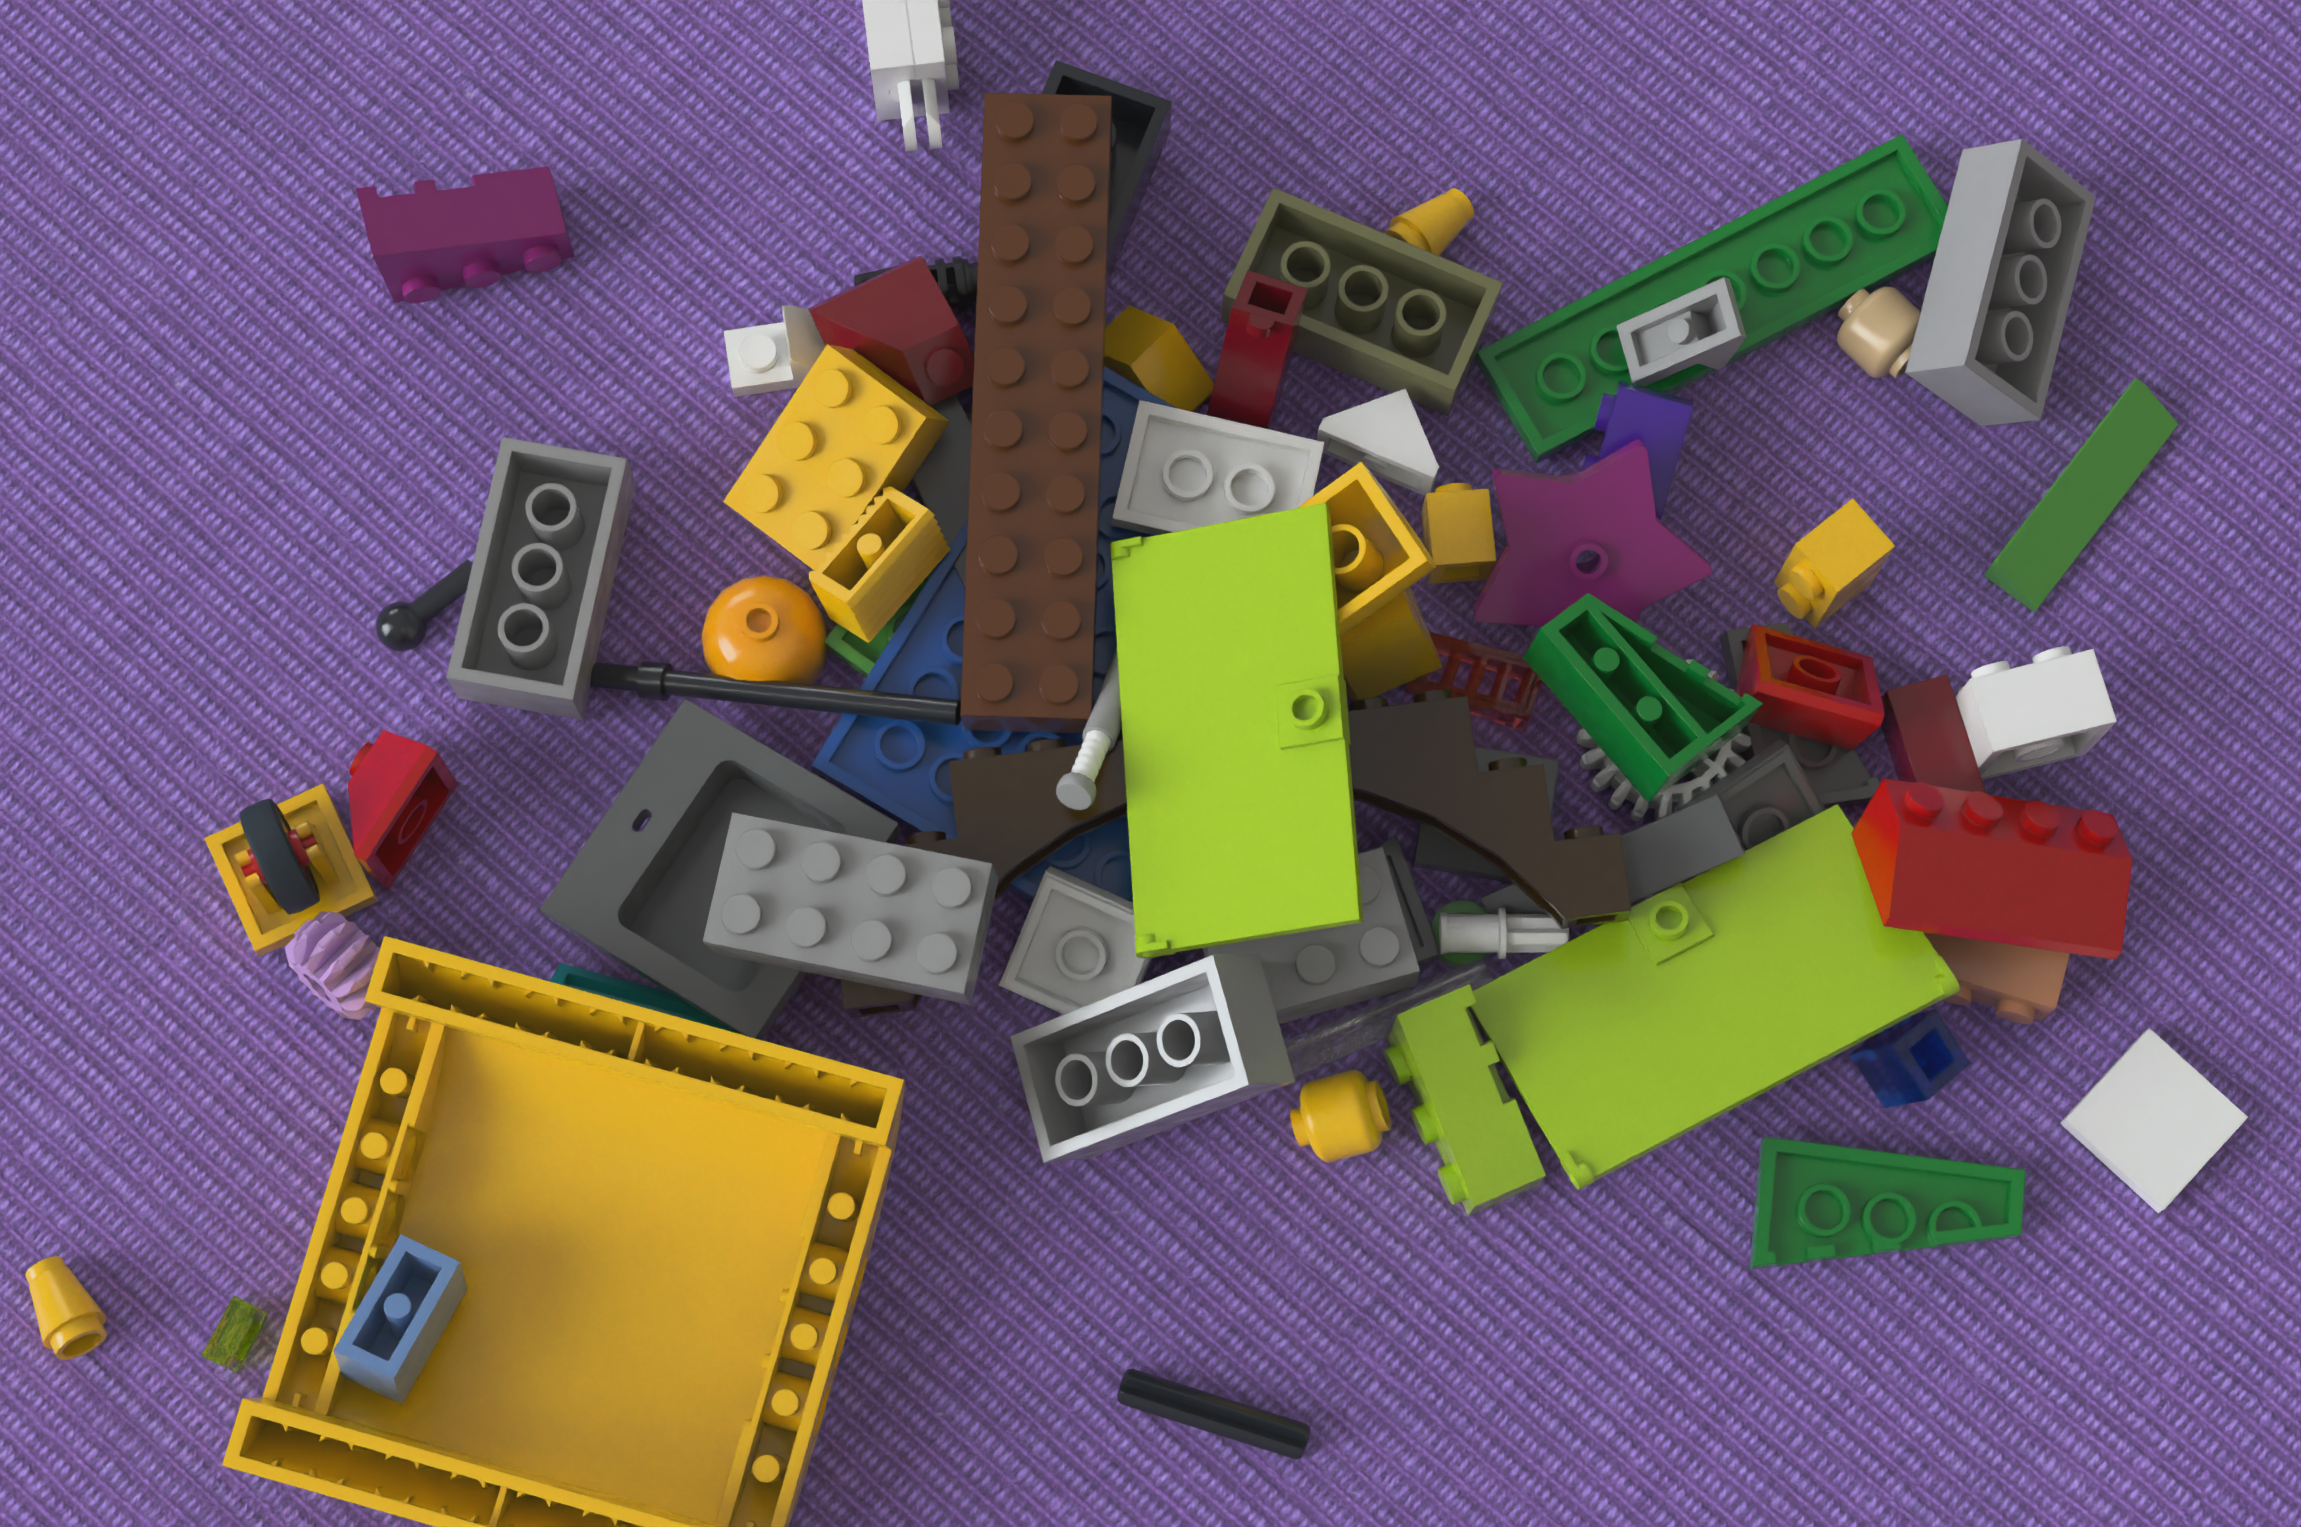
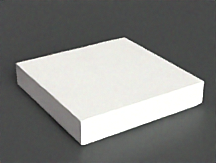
[999,866,1152,1015]
[2060,1028,2248,1213]

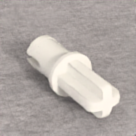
[1439,907,1569,959]

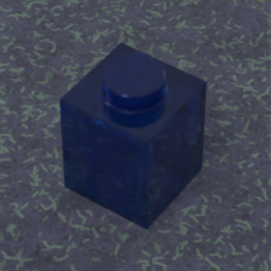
[1849,1009,1971,1108]

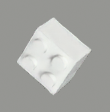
[1955,646,2117,780]

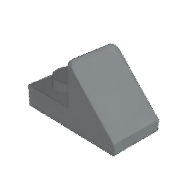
[1617,277,1746,387]

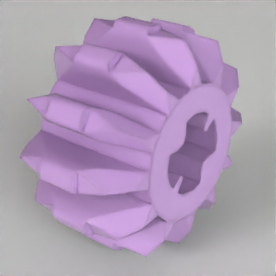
[285,911,380,1020]

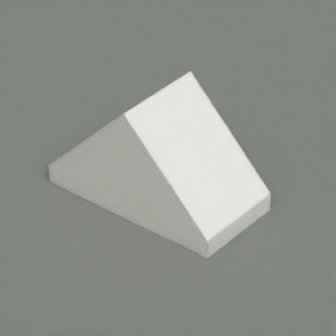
[1317,388,1439,496]

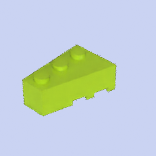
[1383,984,1546,1216]

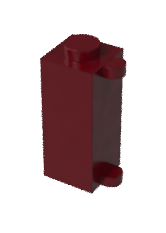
[1207,270,1308,429]
[1881,674,1987,793]

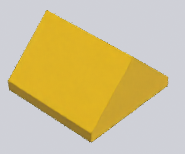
[1340,587,1443,701]

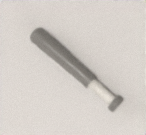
[1056,648,1122,810]

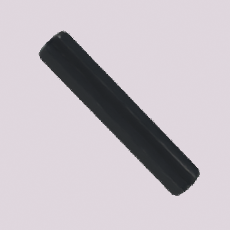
[1117,1369,1310,1459]

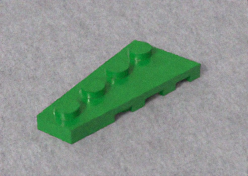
[1750,1137,2026,1270]

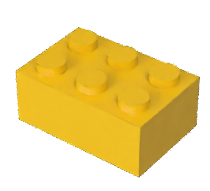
[723,344,950,571]

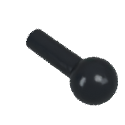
[376,559,473,652]

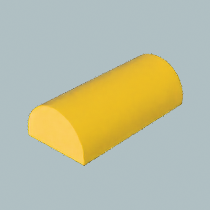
[1297,462,1436,637]

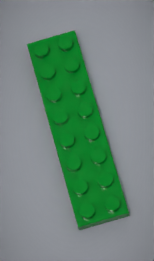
[1475,134,1948,463]

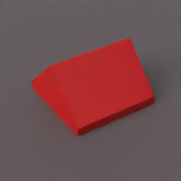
[1736,624,1885,751]

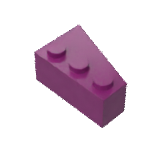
[356,166,575,303]

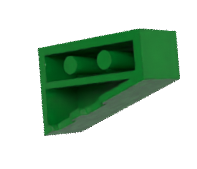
[1523,593,1763,803]

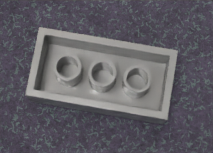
[1905,139,2096,426]
[446,437,636,720]
[703,812,999,1005]
[1010,953,1295,1163]

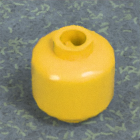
[1290,1070,1391,1163]

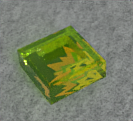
[201,1295,268,1373]

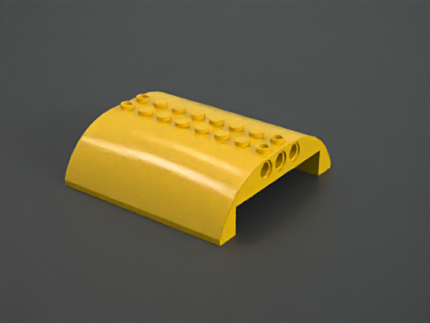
[222,936,905,1527]

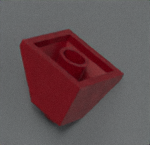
[808,256,974,406]

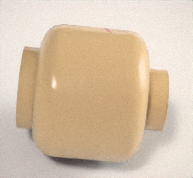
[1837,287,1921,379]

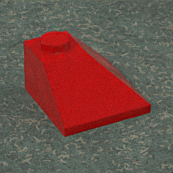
[348,730,458,891]

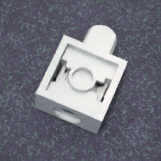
[862,0,960,152]

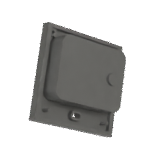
[540,699,902,1040]

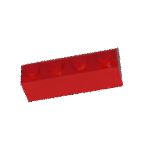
[1851,778,2133,960]

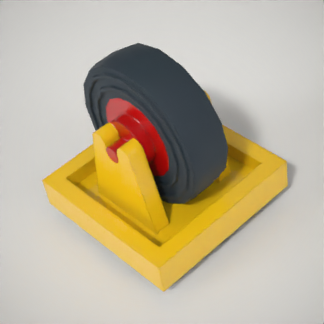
[204,783,379,957]

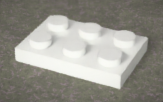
[1111,400,1325,536]

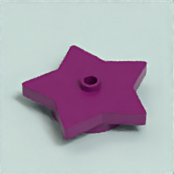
[1473,439,1712,626]

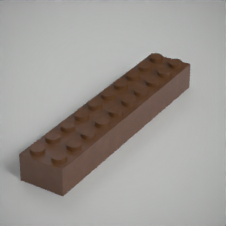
[960,93,1113,733]

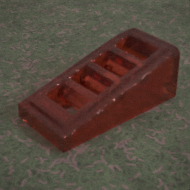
[1405,632,1542,732]

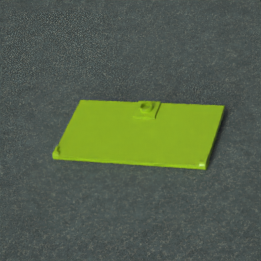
[1110,503,1364,958]
[1468,804,1960,1190]

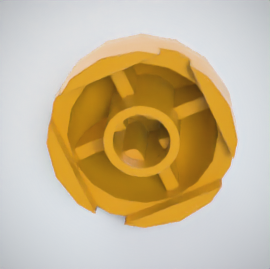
[701,575,828,706]

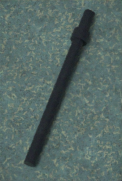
[591,661,961,726]

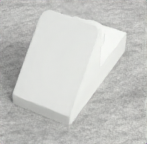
[724,305,825,397]

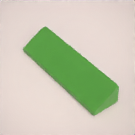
[1983,377,2179,613]

